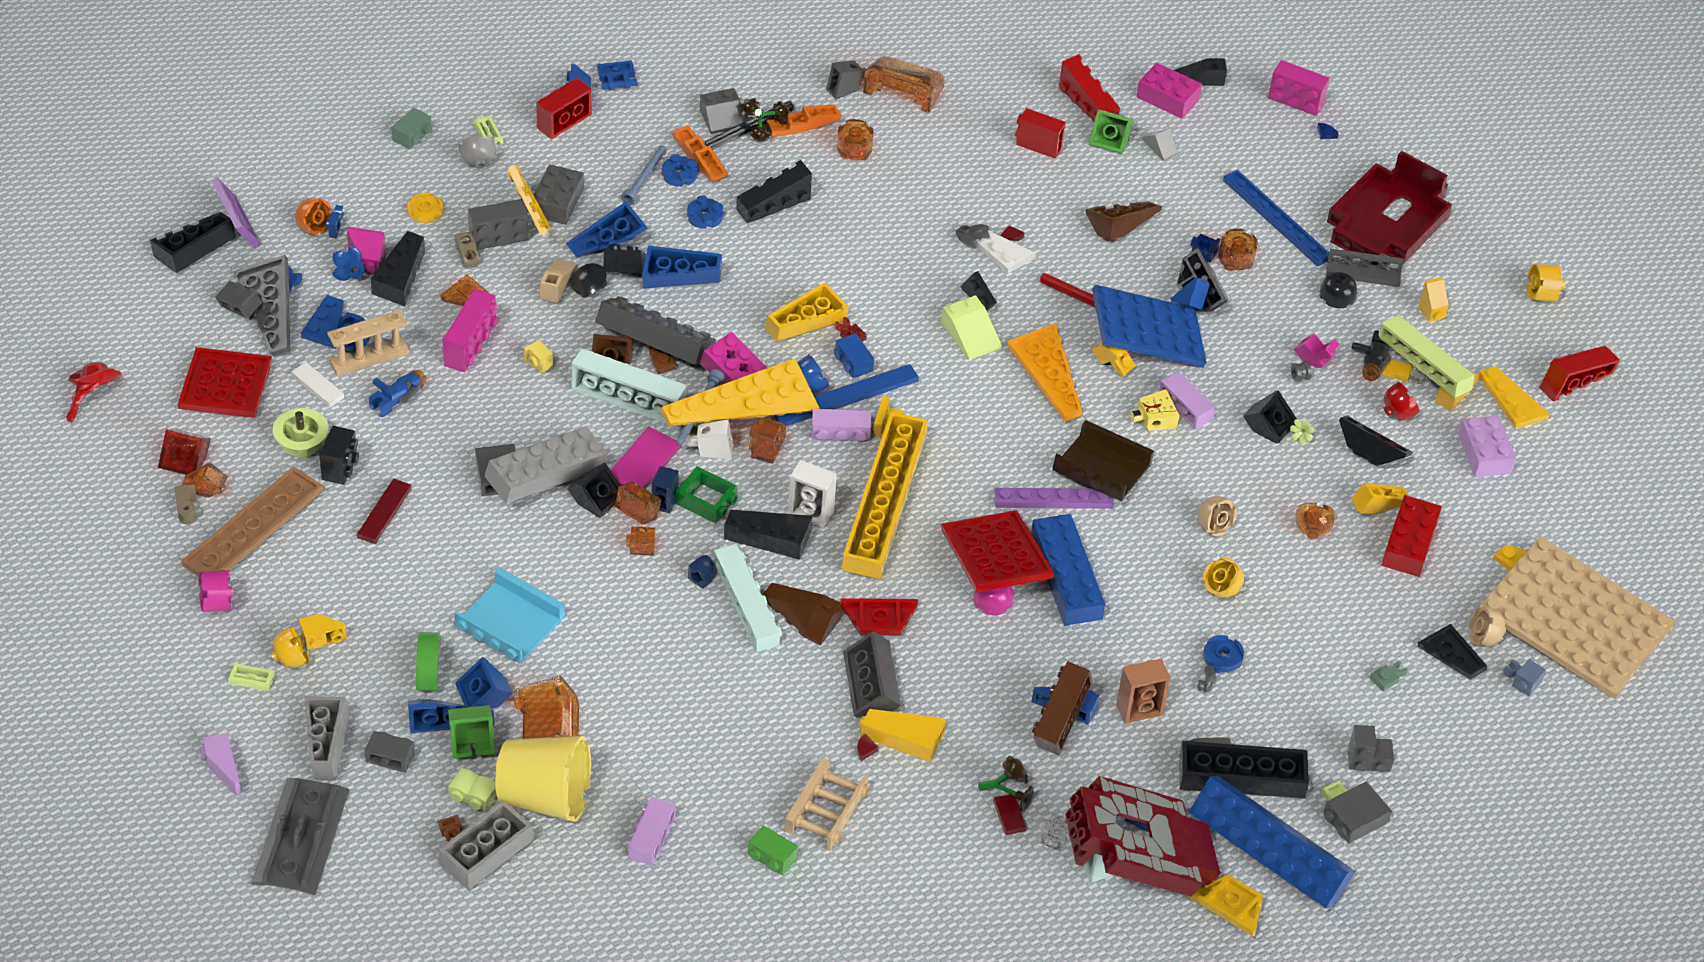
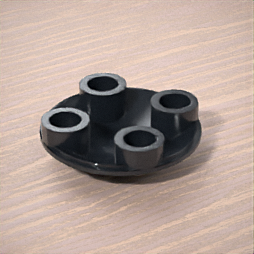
[571,263,607,297]

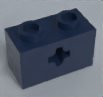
[651,466,679,514]

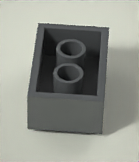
[534,164,584,225]
[468,199,529,250]

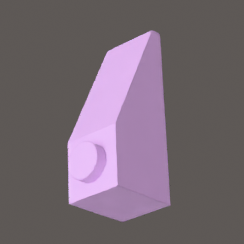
[200,733,241,796]

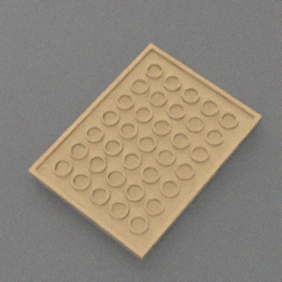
[1479,536,1676,699]

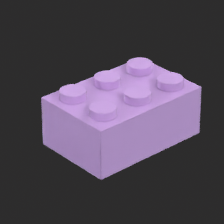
[1458,415,1516,477]

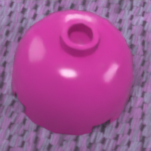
[973,586,1014,616]

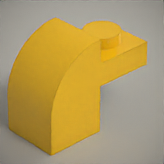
[1091,340,1136,377]

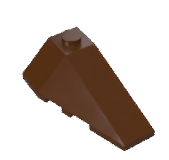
[1086,201,1162,241]

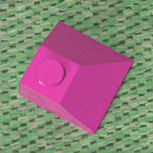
[347,227,386,273]

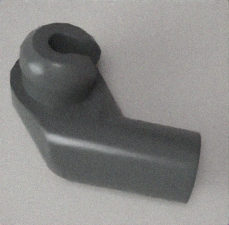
[1197,665,1216,692]

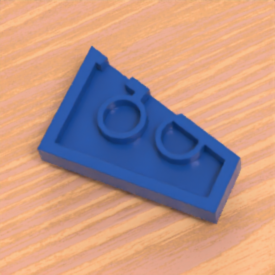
[301,295,344,349]

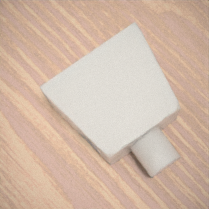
[687,420,734,459]

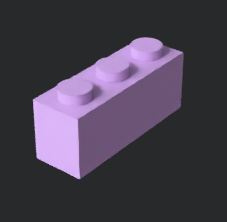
[1159,372,1215,429]
[812,409,871,441]
[626,797,676,866]

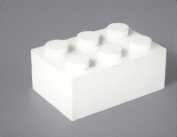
[788,460,837,528]

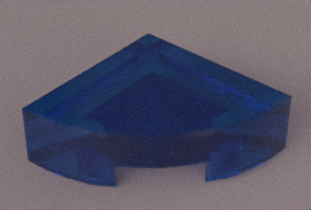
[1317,123,1339,140]

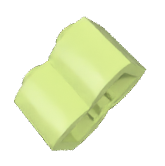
[448,768,497,811]

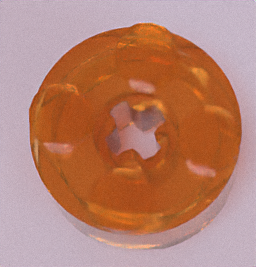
[837,119,874,160]
[1218,228,1258,271]

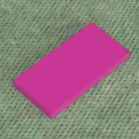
[611,426,681,496]

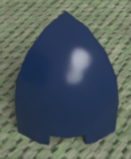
[688,555,716,589]

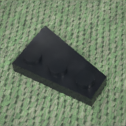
[1417,624,1487,679]

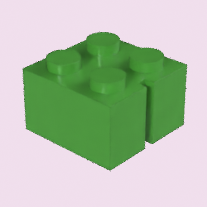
[448,705,495,758]

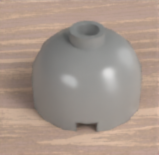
[459,135,496,168]

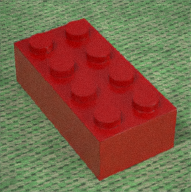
[1381,495,1442,577]

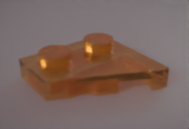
[440,274,489,306]

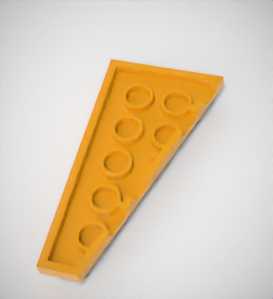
[1007,323,1082,422]

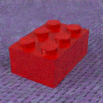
[536,78,592,140]

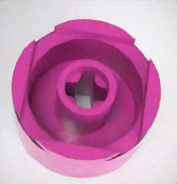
[198,570,233,612]

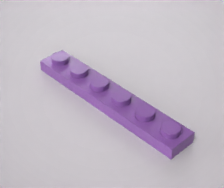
[994,488,1113,509]

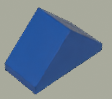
[1170,277,1210,310]

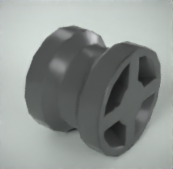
[1291,360,1312,382]

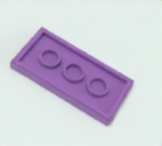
[212,177,260,248]

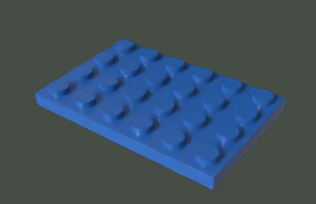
[1092,284,1207,368]

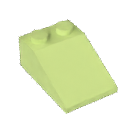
[941,295,1002,360]

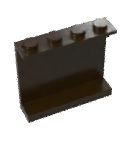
[1052,420,1155,501]

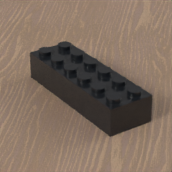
[1179,741,1309,798]

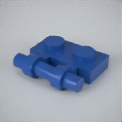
[597,60,637,90]

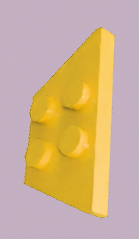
[1187,874,1263,937]

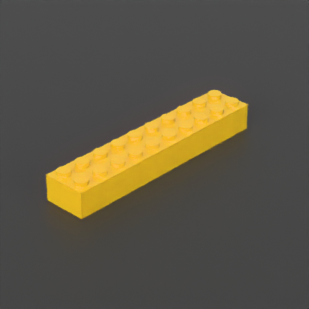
[842,412,928,579]

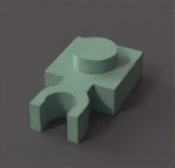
[1370,661,1408,691]

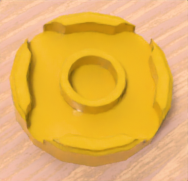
[407,193,444,223]

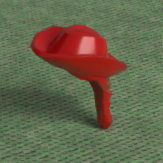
[66,362,122,423]

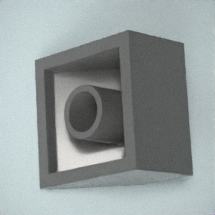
[700,88,744,134]

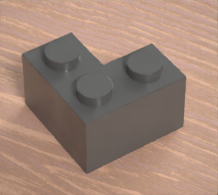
[1347,725,1394,772]

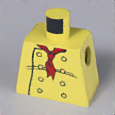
[1130,389,1179,430]

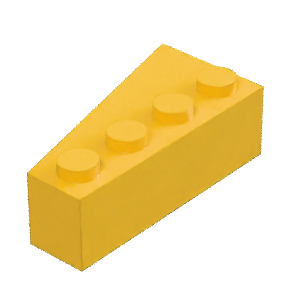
[765,282,849,342]

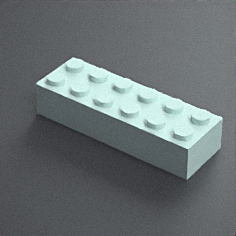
[571,348,687,427]

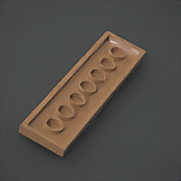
[182,466,323,576]

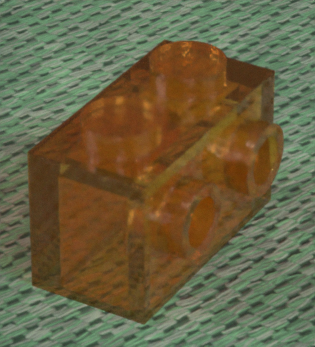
[615,481,661,525]

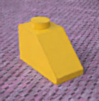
[1419,277,1448,322]

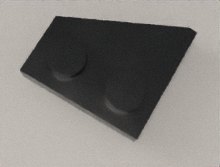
[960,271,997,311]

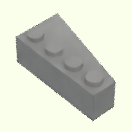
[304,696,350,780]

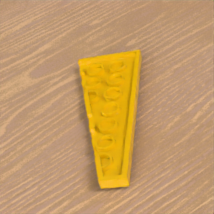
[660,358,820,427]

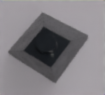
[1243,390,1297,444]
[567,463,627,518]

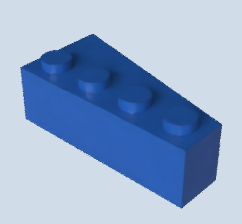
[642,245,722,289]

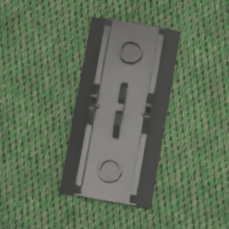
[252,778,349,895]

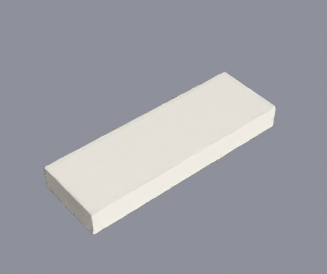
[291,362,344,408]

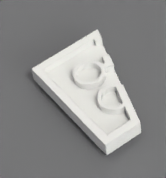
[974,231,1036,274]

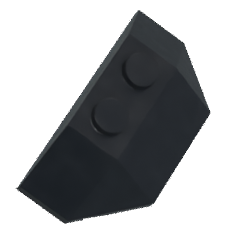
[1177,248,1228,312]
[1339,415,1413,466]

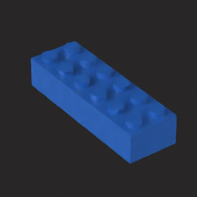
[1031,514,1105,626]

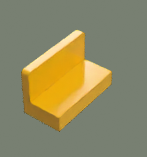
[873,396,904,437]

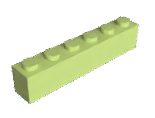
[1379,315,1475,398]

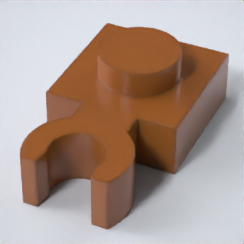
[649,346,676,375]
[437,814,463,842]

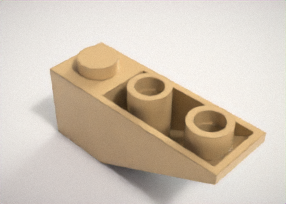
[540,259,576,303]

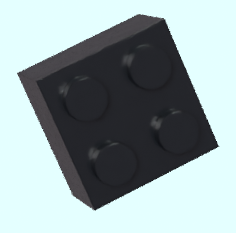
[319,426,359,485]

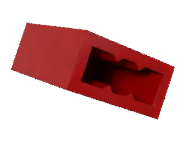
[1015,108,1066,159]

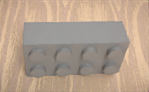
[438,800,533,890]

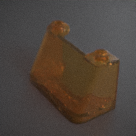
[863,56,945,113]
[514,675,579,739]

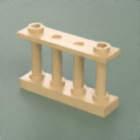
[327,310,409,377]
[784,758,870,851]

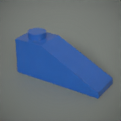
[1031,687,1100,725]

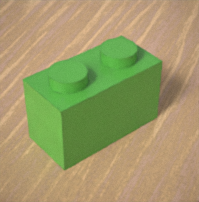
[748,825,798,876]

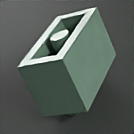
[391,108,432,149]

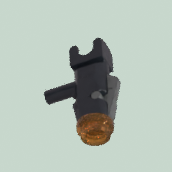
[1351,330,1392,381]

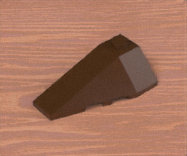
[762,583,842,646]

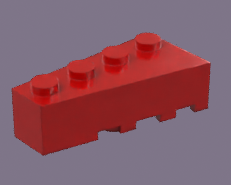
[1059,54,1120,122]
[1539,345,1620,402]

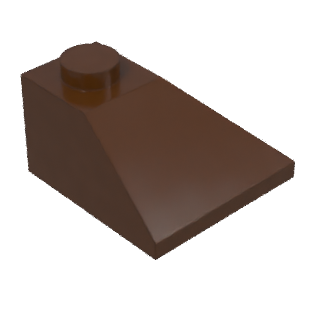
[592,334,634,365]

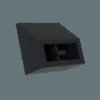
[603,245,643,273]

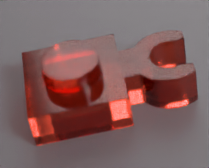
[835,317,867,342]

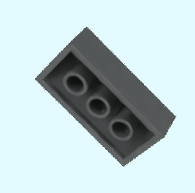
[843,631,901,718]

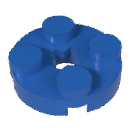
[662,154,698,187]
[687,195,723,229]
[1203,635,1244,673]

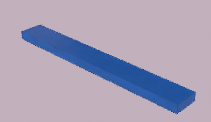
[1223,169,1329,267]
[773,364,919,428]

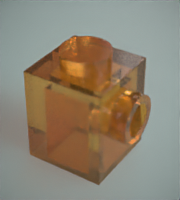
[626,526,655,556]

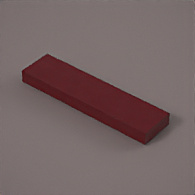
[357,478,411,544]

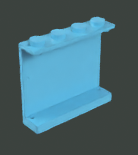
[454,567,565,664]

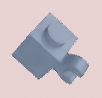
[1503,659,1546,696]

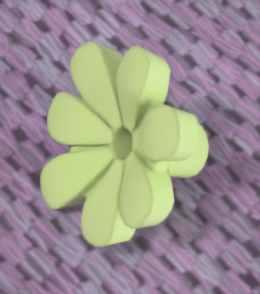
[1290,419,1314,444]

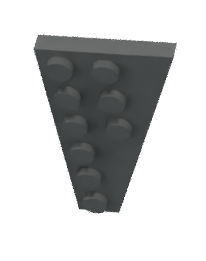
[234,255,290,357]

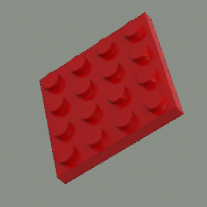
[178,347,272,418]

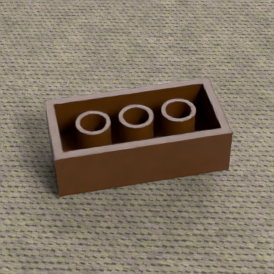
[1032,661,1093,755]

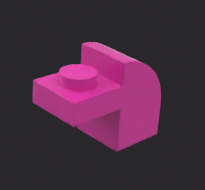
[1293,333,1340,368]

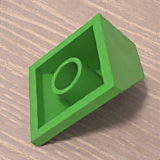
[1088,110,1135,154]

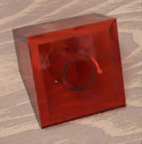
[157,429,211,477]

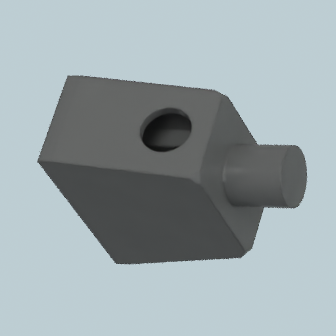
[826,60,869,100]

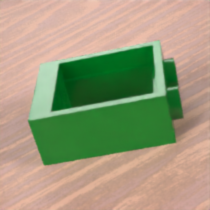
[675,466,738,524]

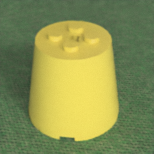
[495,736,591,822]

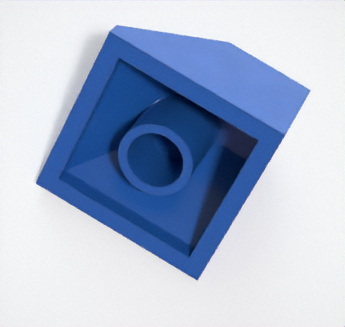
[455,657,513,709]

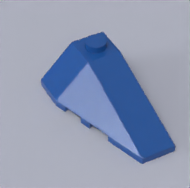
[566,201,648,258]
[408,699,494,733]

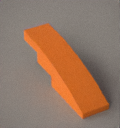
[766,104,841,137]
[672,125,728,182]

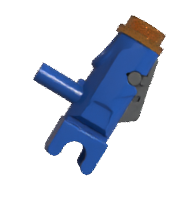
[369,369,426,417]

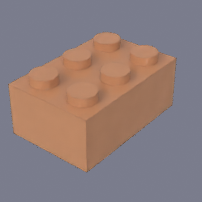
[1116,658,1171,724]

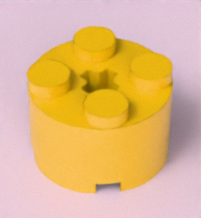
[1526,264,1565,302]

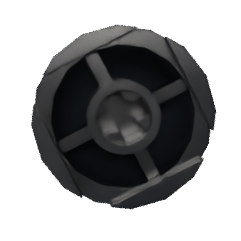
[1319,272,1357,309]

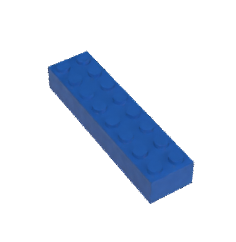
[1189,776,1356,908]

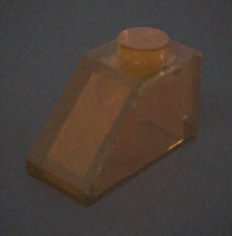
[181,463,228,498]

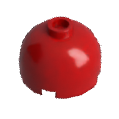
[1383,382,1420,421]

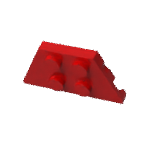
[840,598,918,636]

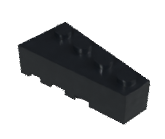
[736,160,812,223]
[150,212,236,273]
[370,231,425,307]
[724,510,813,560]

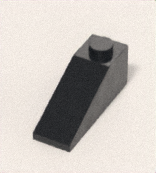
[1174,58,1227,86]

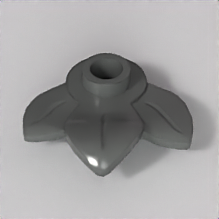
[956,224,990,245]

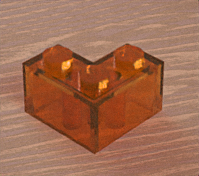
[749,418,786,464]

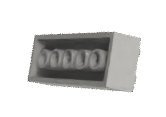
[485,426,608,504]

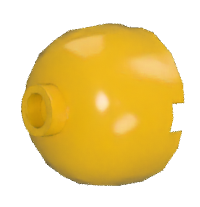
[1203,557,1244,598]
[271,626,310,668]

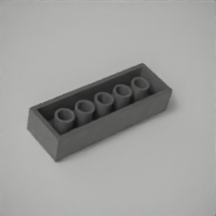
[595,296,716,365]

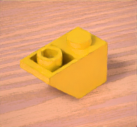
[299,614,347,650]

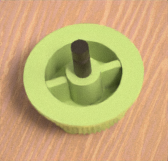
[273,408,329,459]

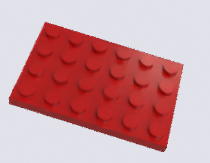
[941,510,1054,592]

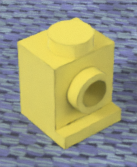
[524,340,553,373]

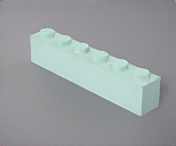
[713,544,782,652]

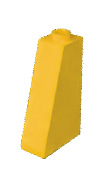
[859,709,947,762]

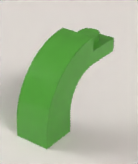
[416,632,441,691]

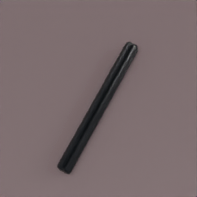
[705,101,794,150]

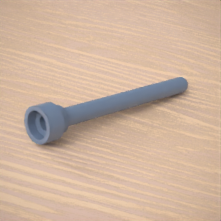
[621,145,666,205]
[676,369,725,445]

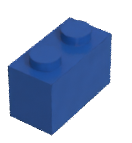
[834,333,874,378]

